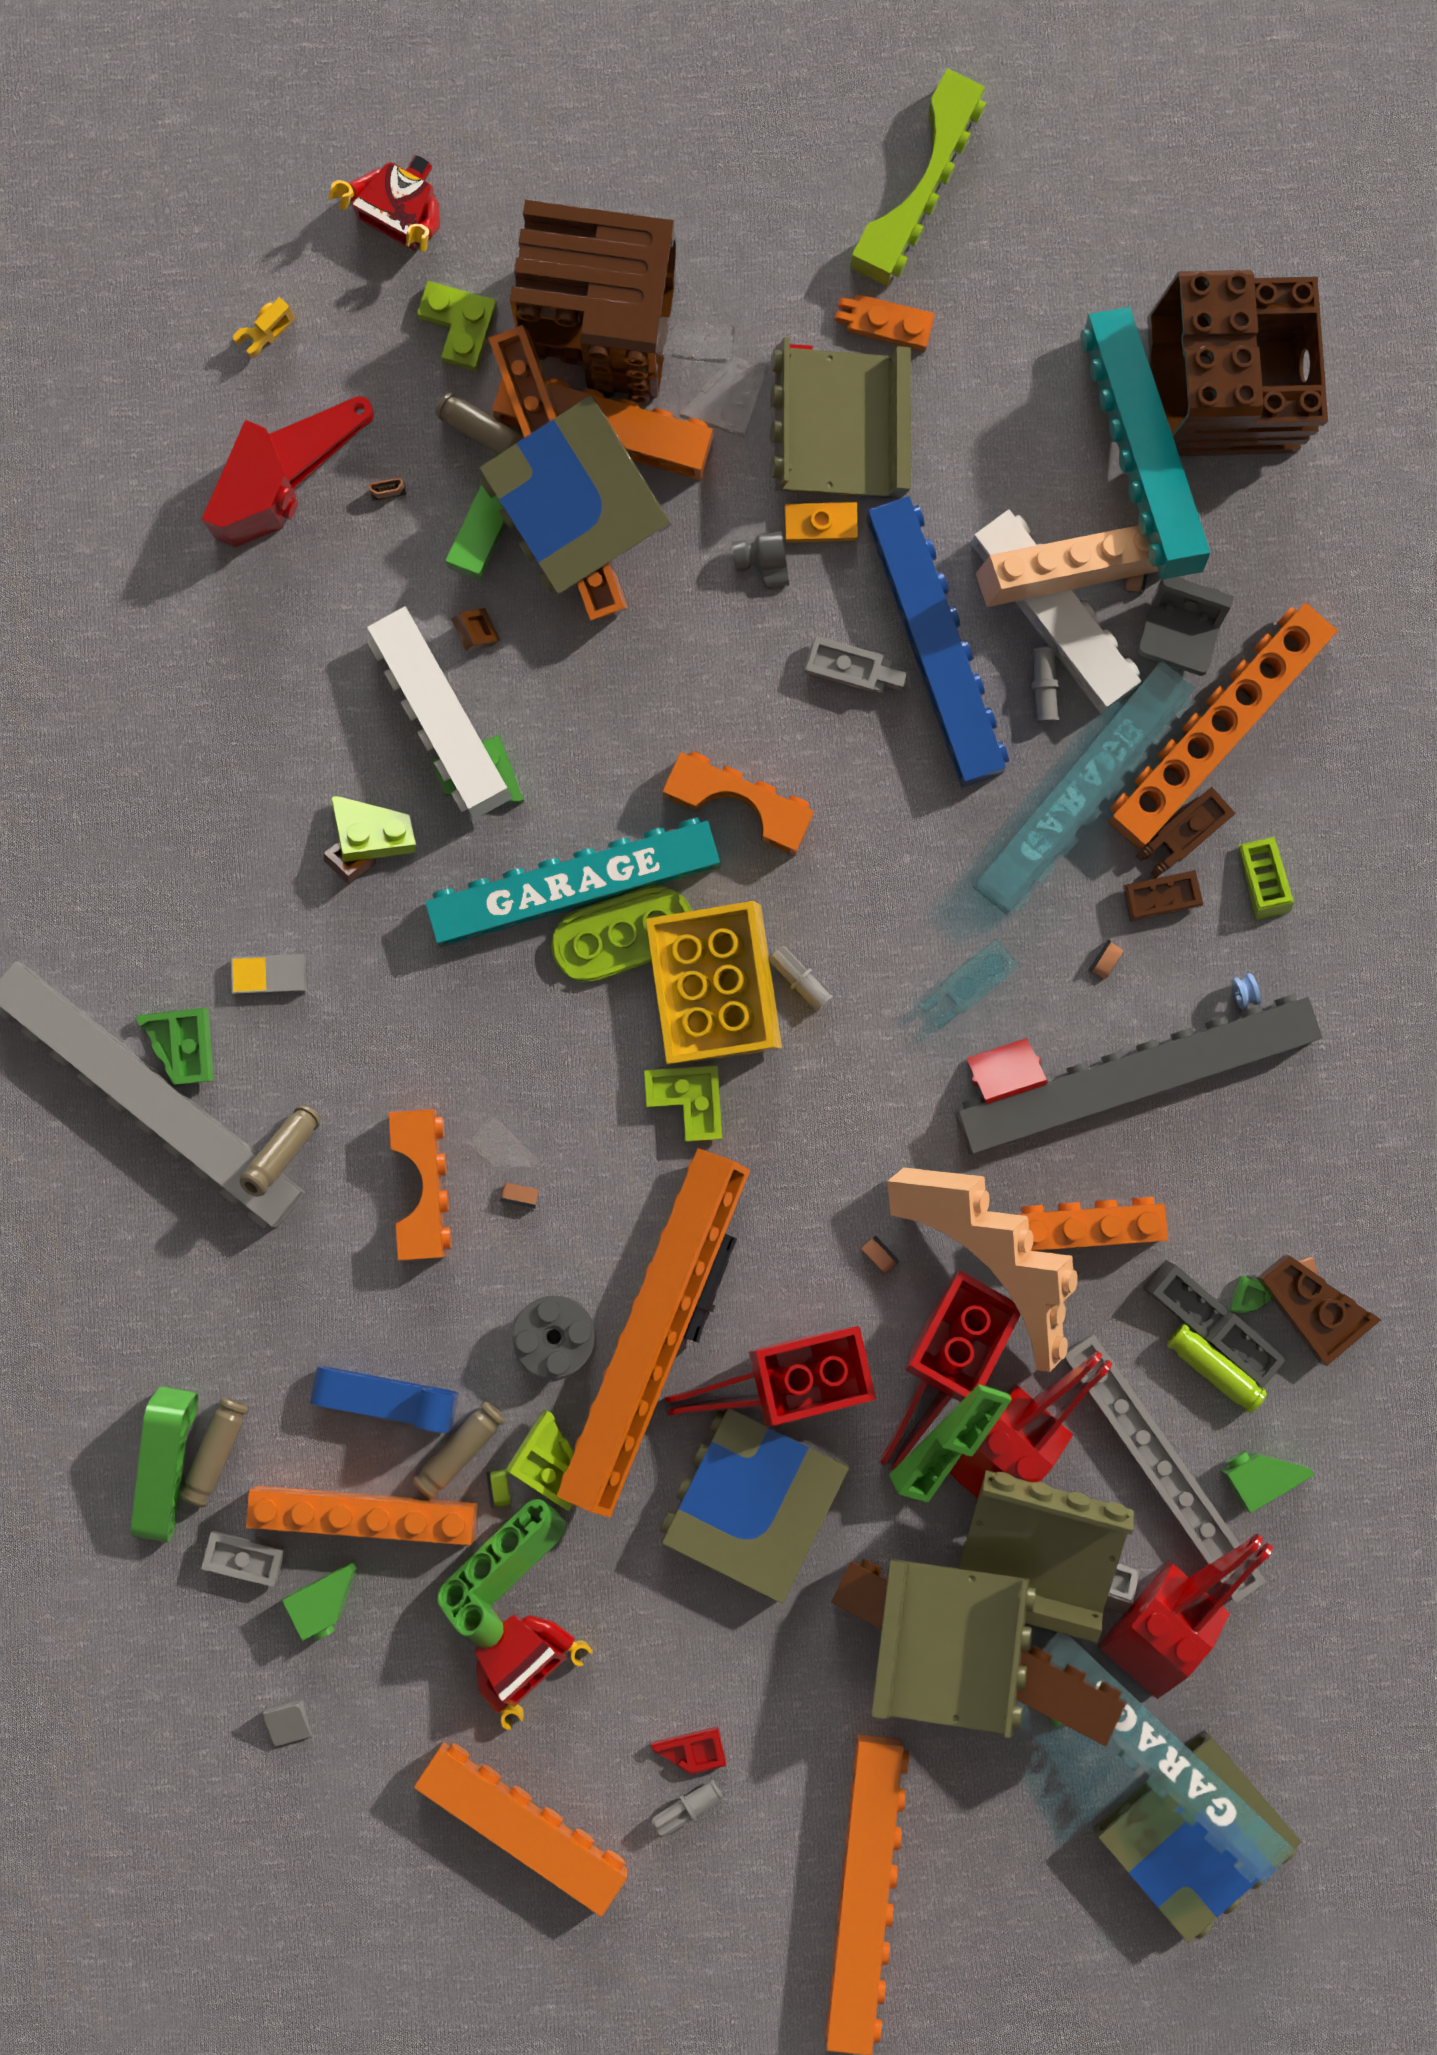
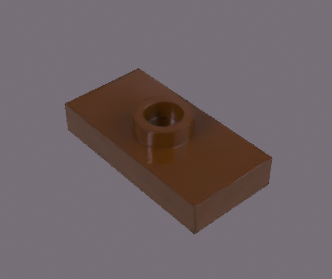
[1122,870,1203,922]

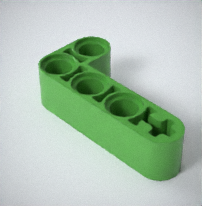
[131,1386,198,1543]
[437,1499,566,1648]

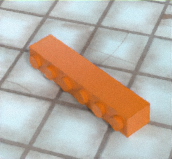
[492,377,713,480]
[246,1485,478,1545]
[414,1742,628,1917]

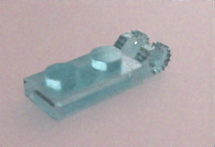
[919,938,1021,1029]

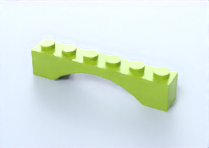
[850,68,987,287]

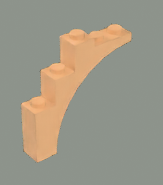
[887,1168,1078,1372]

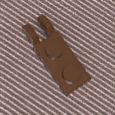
[1136,786,1236,878]

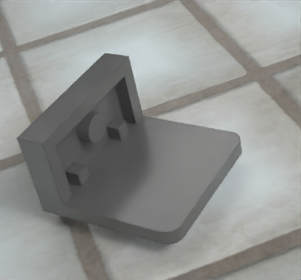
[1138,577,1234,676]

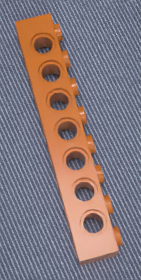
[1107,602,1338,850]

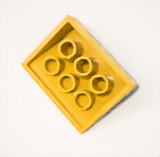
[646,901,782,1064]

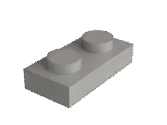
[201,1531,285,1587]

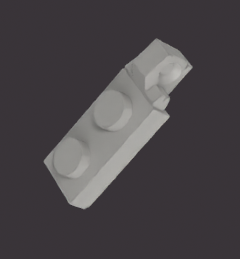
[804,636,907,693]

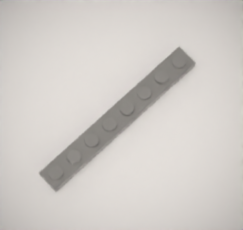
[1064,1334,1266,1603]

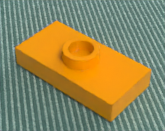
[785,502,858,543]

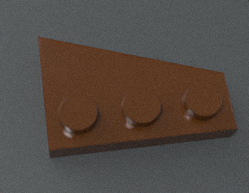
[1257,1255,1381,1366]

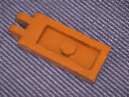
[834,294,935,352]

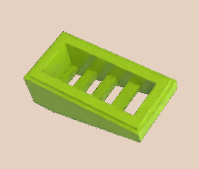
[1238,837,1294,920]

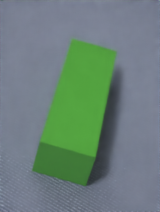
[445,453,506,581]
[889,1384,1012,1502]

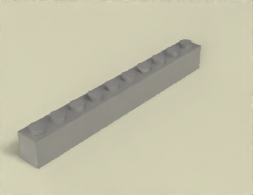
[0,961,306,1228]

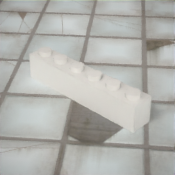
[971,509,1141,714]
[367,606,513,819]

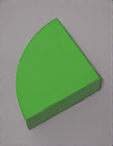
[1228,1276,1272,1313]

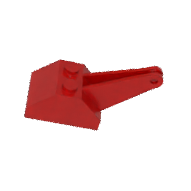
[202,396,374,547]
[879,1270,1021,1471]
[663,1326,876,1426]
[949,1351,1112,1499]
[1097,1534,1273,1699]

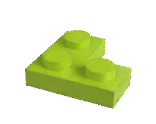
[417,280,497,372]
[644,1066,722,1142]

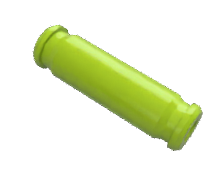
[1167,1324,1267,1413]

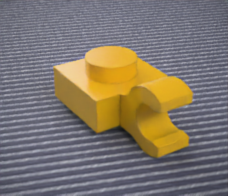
[233,297,295,359]

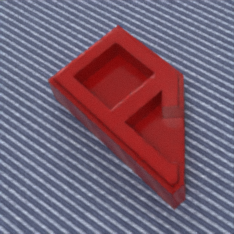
[651,1726,727,1775]

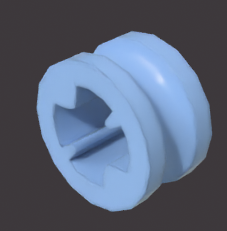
[1231,973,1261,1010]

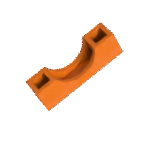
[663,751,814,856]
[388,1109,452,1260]

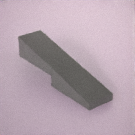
[1143,1260,1287,1388]

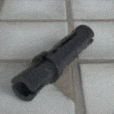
[684,1234,737,1343]

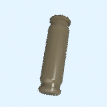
[436,393,524,455]
[240,1105,321,1197]
[180,1397,248,1507]
[413,1402,505,1499]

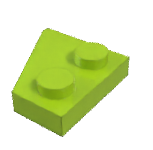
[505,1409,573,1512]

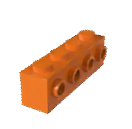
[1014,1197,1168,1251]

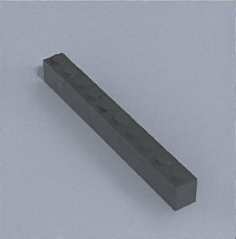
[955,994,1323,1155]

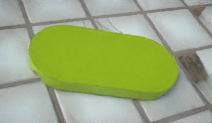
[551,885,692,982]

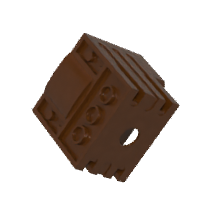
[510,199,676,403]
[1147,270,1328,456]

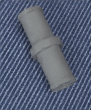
[1031,647,1060,723]

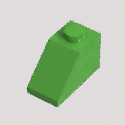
[1220,1451,1315,1513]
[282,1561,357,1642]

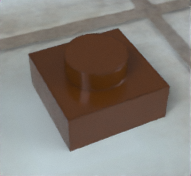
[451,608,500,651]
[324,842,376,884]

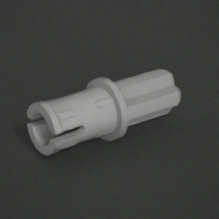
[769,946,833,1012]
[652,1778,725,1838]

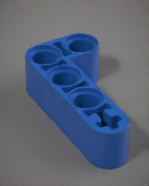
[310,1366,459,1433]

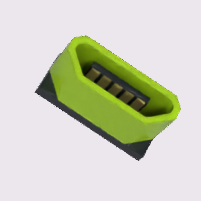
[486,1469,511,1508]

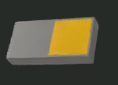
[231,954,307,995]

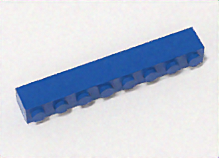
[866,496,1009,788]

